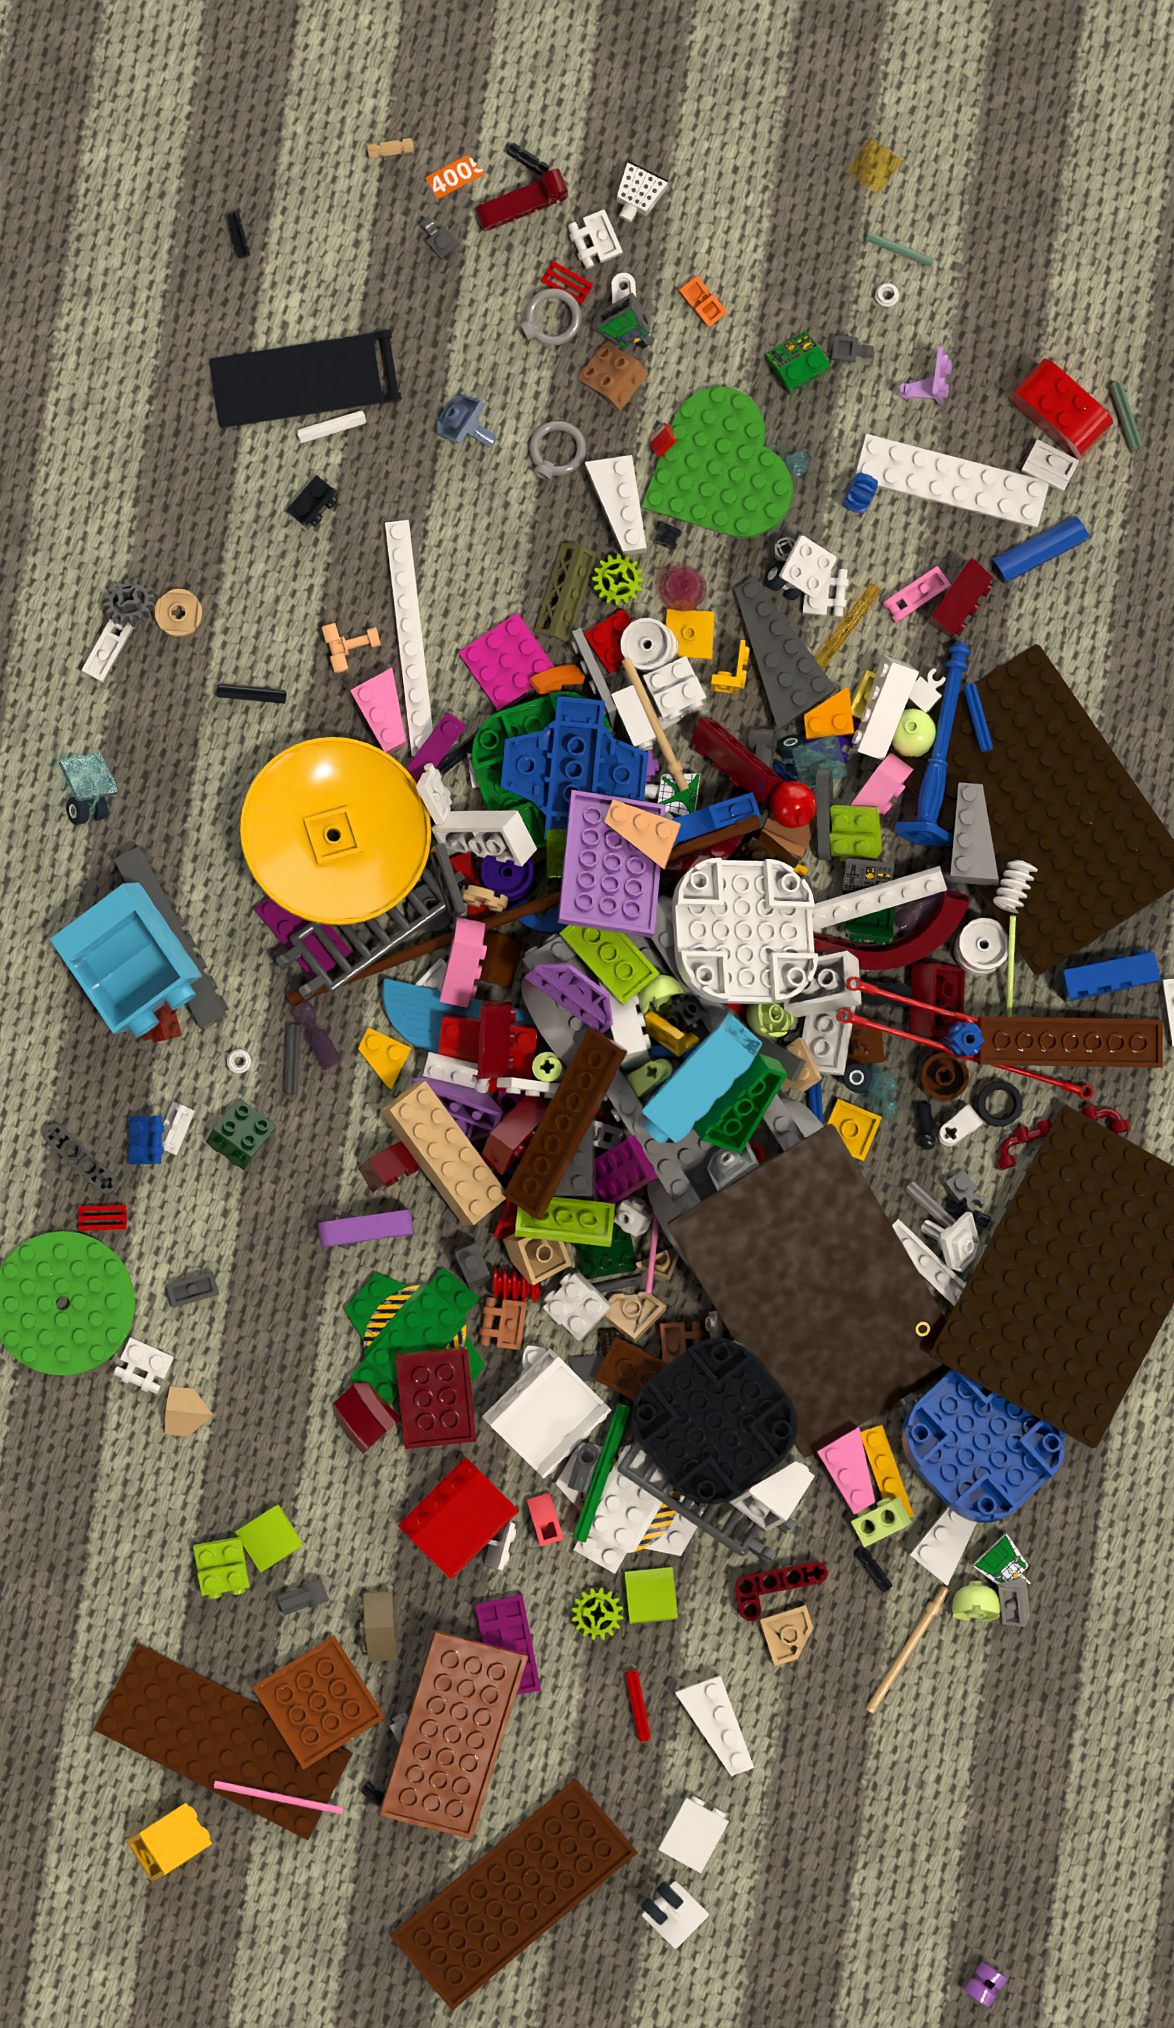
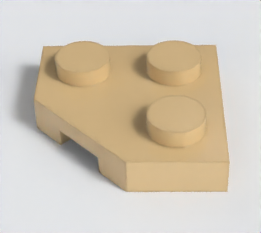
[782,1037,822,1092]
[603,1292,666,1343]
[760,1605,813,1666]

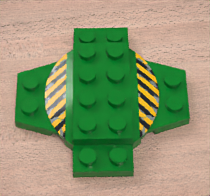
[345,1267,485,1405]

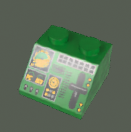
[765,331,831,395]

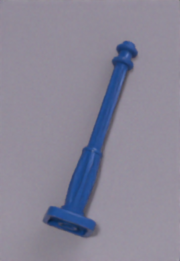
[894,642,971,846]

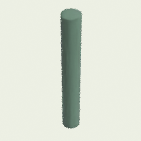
[866,232,934,267]

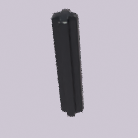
[216,684,287,704]

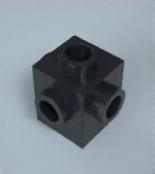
[663,994,708,1034]

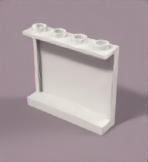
[482,1349,611,1478]

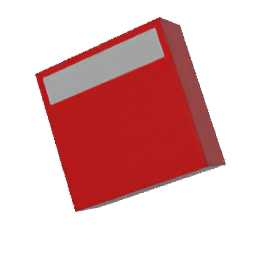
[649,423,676,457]

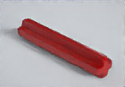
[625,1670,651,1742]

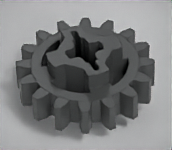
[103,579,156,627]

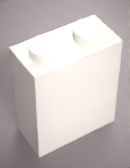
[611,685,656,752]
[658,1796,729,1873]

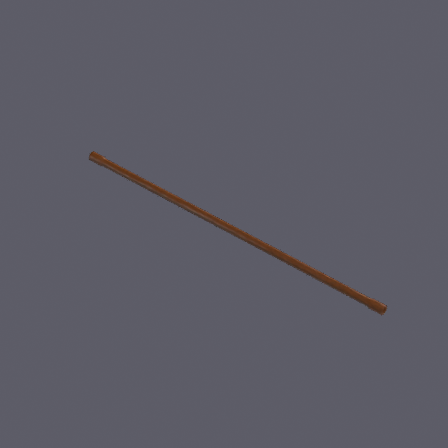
[287,815,761,1007]

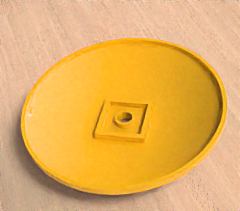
[240,737,431,925]

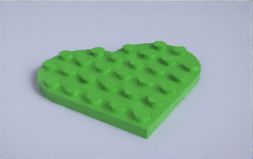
[642,387,794,539]

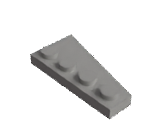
[570,628,621,729]

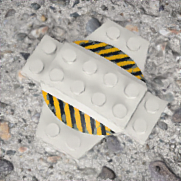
[555,1442,703,1574]

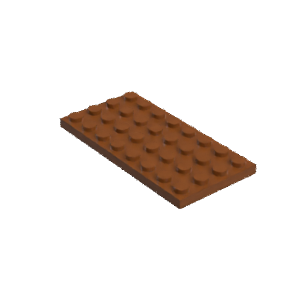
[379,1630,528,1839]

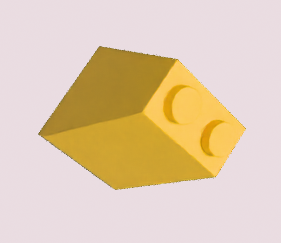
[126,1803,212,1882]

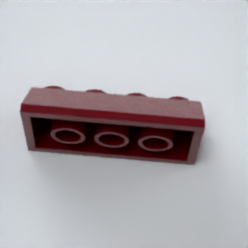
[691,717,785,803]

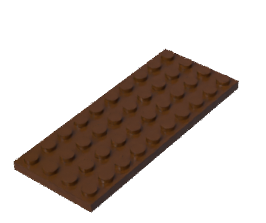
[93,1643,353,1840]
[390,1777,638,2011]

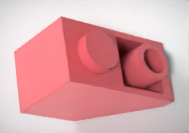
[527,1493,564,1546]

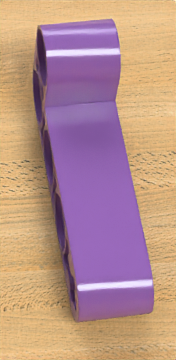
[317,1210,415,1247]

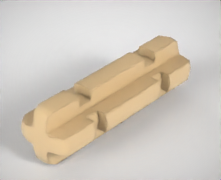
[367,138,414,158]

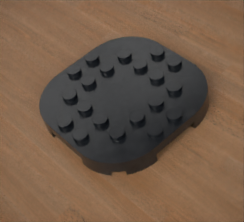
[632,1338,798,1504]

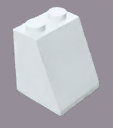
[730,1462,814,1531]

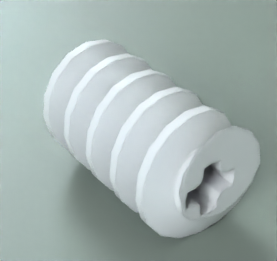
[993,860,1038,913]

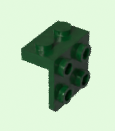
[845,906,896,945]
[206,1099,276,1170]
[574,1225,637,1280]

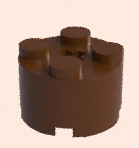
[919,1052,969,1102]

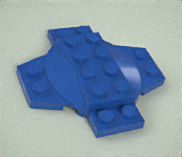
[500,696,648,842]

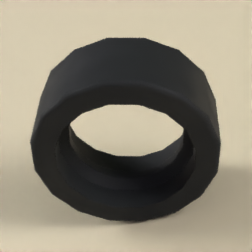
[976,1081,1023,1127]

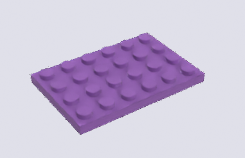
[558,790,666,938]

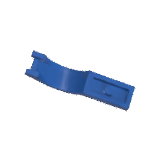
[669,792,760,843]

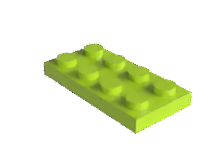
[559,925,660,1006]
[515,1197,615,1247]

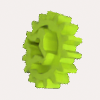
[592,554,644,607]
[572,1587,623,1640]

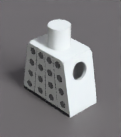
[617,161,669,223]

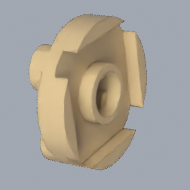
[155,589,203,637]
[460,885,508,913]

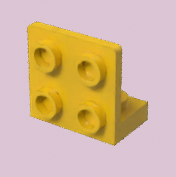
[710,640,749,694]

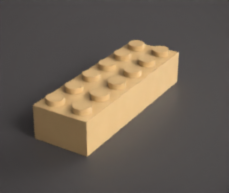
[380,1081,506,1226]

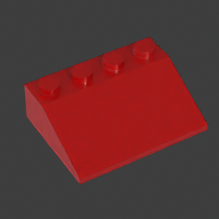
[438,1014,538,1096]
[397,1457,519,1580]

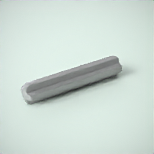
[905,1181,956,1229]

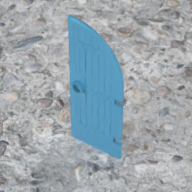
[383,978,536,1053]

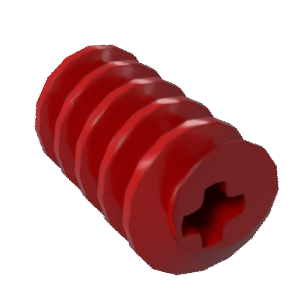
[492,1268,542,1303]

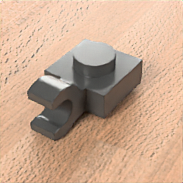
[421,217,459,260]
[832,335,874,363]

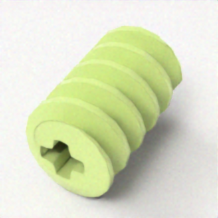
[532,1052,565,1083]

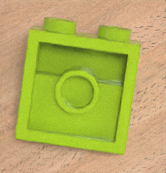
[829,805,883,861]
[193,1536,250,1599]

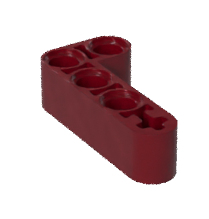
[474,169,568,231]
[735,1562,828,1621]

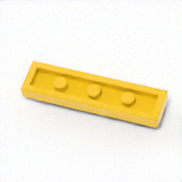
[860,1425,914,1520]

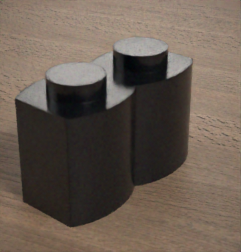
[862,982,912,1009]

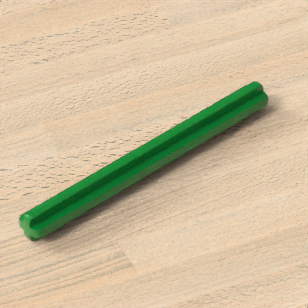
[573,1404,630,1543]

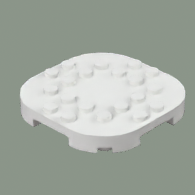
[672,858,818,1004]

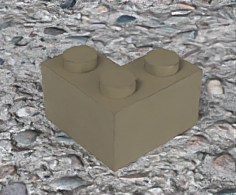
[359,1591,398,1662]

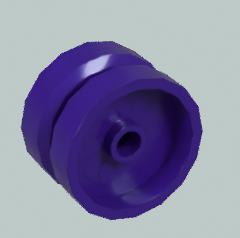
[481,855,536,903]

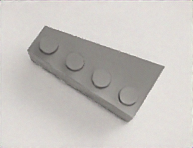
[951,783,999,886]

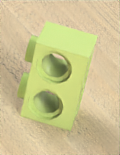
[851,1497,912,1547]

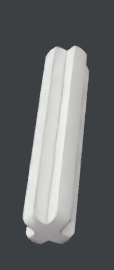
[297,411,366,443]

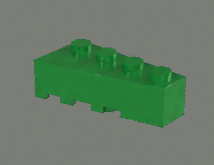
[693,1053,788,1154]

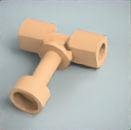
[322,623,381,674]

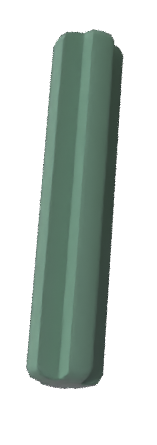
[1109,382,1142,451]

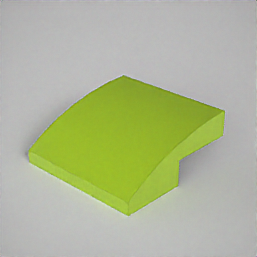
[235,1504,304,1573]
[625,1567,678,1624]

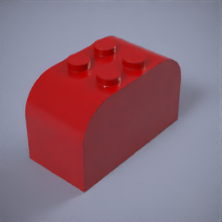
[1009,359,1113,462]

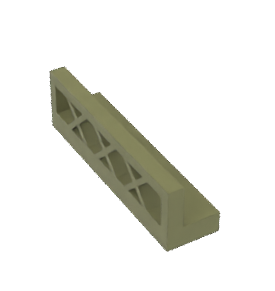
[534,543,597,643]

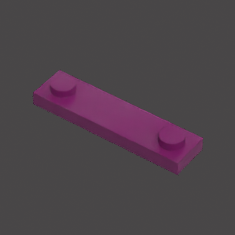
[406,711,467,783]

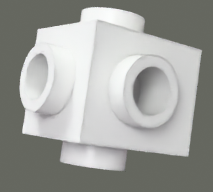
[614,1196,655,1237]

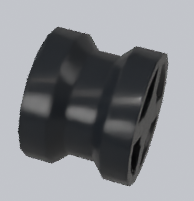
[654,523,682,550]

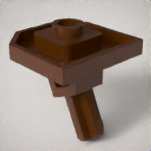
[845,1016,884,1066]

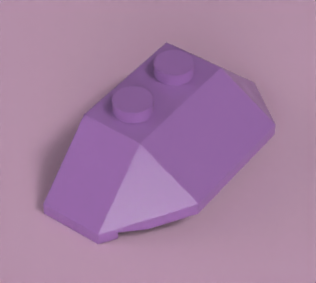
[524,963,613,1033]
[411,1078,503,1142]

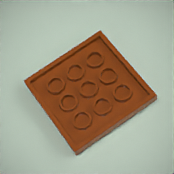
[252,1636,386,1770]

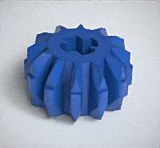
[843,472,878,514]

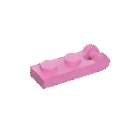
[883,566,951,623]

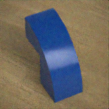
[509,899,568,934]

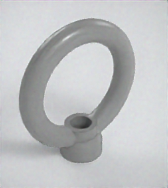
[520,288,581,346]
[530,421,586,481]

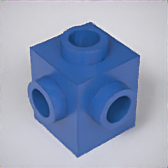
[943,1022,985,1057]

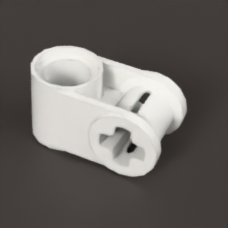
[938,1104,984,1146]

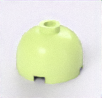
[891,708,936,757]
[638,975,687,1018]
[746,1002,794,1038]
[952,1581,1000,1621]

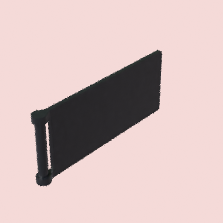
[210,330,402,428]

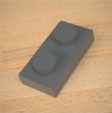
[166,1271,219,1308]

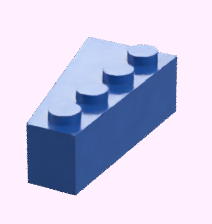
[1059,949,1161,1002]

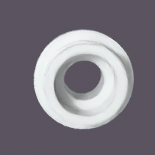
[875,283,899,307]
[227,1049,251,1073]

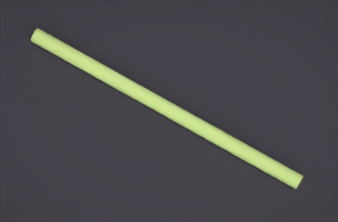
[1006,915,1016,1017]

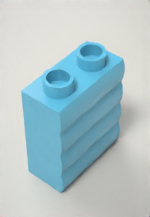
[50,882,202,1038]
[641,1013,763,1144]

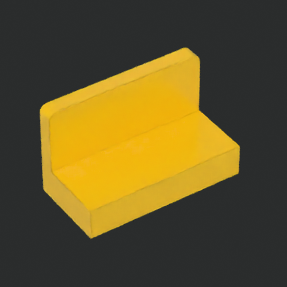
[645,1011,699,1056]

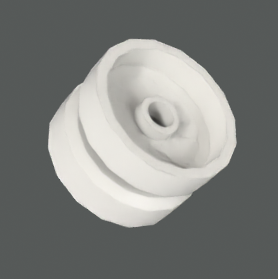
[621,618,679,674]
[954,918,1009,976]

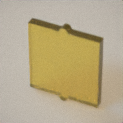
[847,138,903,194]

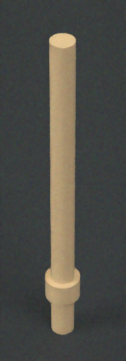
[622,657,689,792]
[865,1586,950,1714]

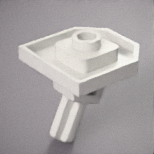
[707,1142,760,1191]
[921,1212,980,1272]

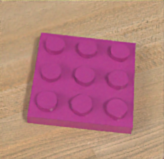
[458,613,554,712]

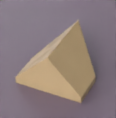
[636,1247,679,1281]
[165,1386,213,1437]

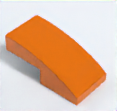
[678,275,727,327]
[529,664,585,694]

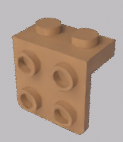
[578,343,649,411]
[761,813,817,861]

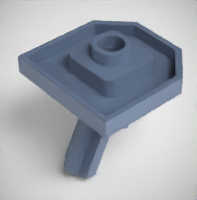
[437,394,497,447]

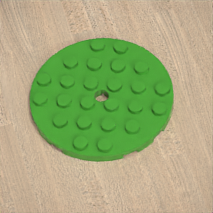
[0,1231,136,1376]

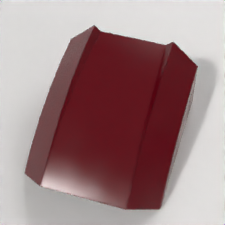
[334,1382,401,1454]

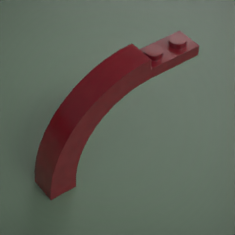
[813,890,969,970]

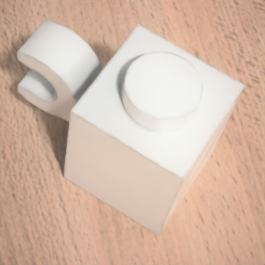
[908,668,946,713]

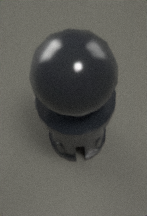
[916,1104,936,1150]

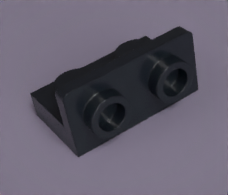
[286,475,338,530]

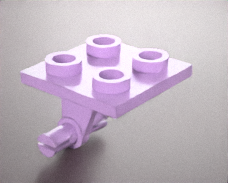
[899,347,952,404]

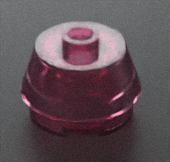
[659,565,707,612]

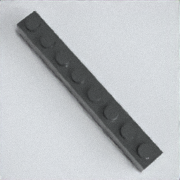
[114,846,229,1030]

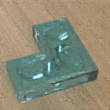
[784,449,811,476]

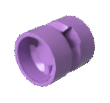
[964,1961,1008,2007]

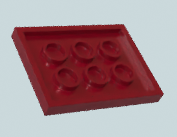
[395,1347,476,1449]

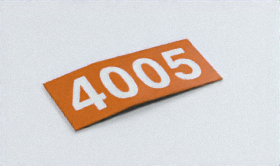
[425,155,486,199]

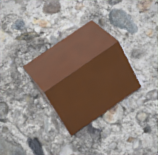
[475,932,523,989]

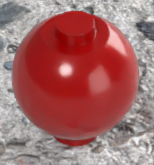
[769,781,817,829]

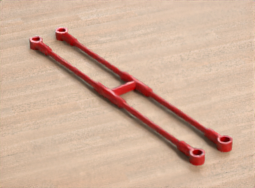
[836,977,1093,1099]

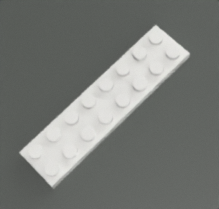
[855,434,1049,528]

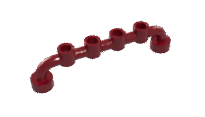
[996,1105,1131,1171]

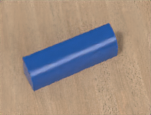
[991,515,1090,584]

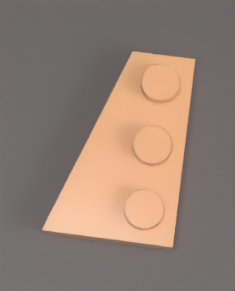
[605,800,681,870]

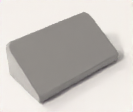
[998,1579,1030,1627]

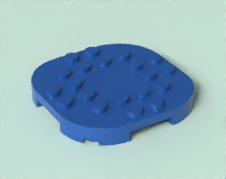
[902,1370,1065,1523]

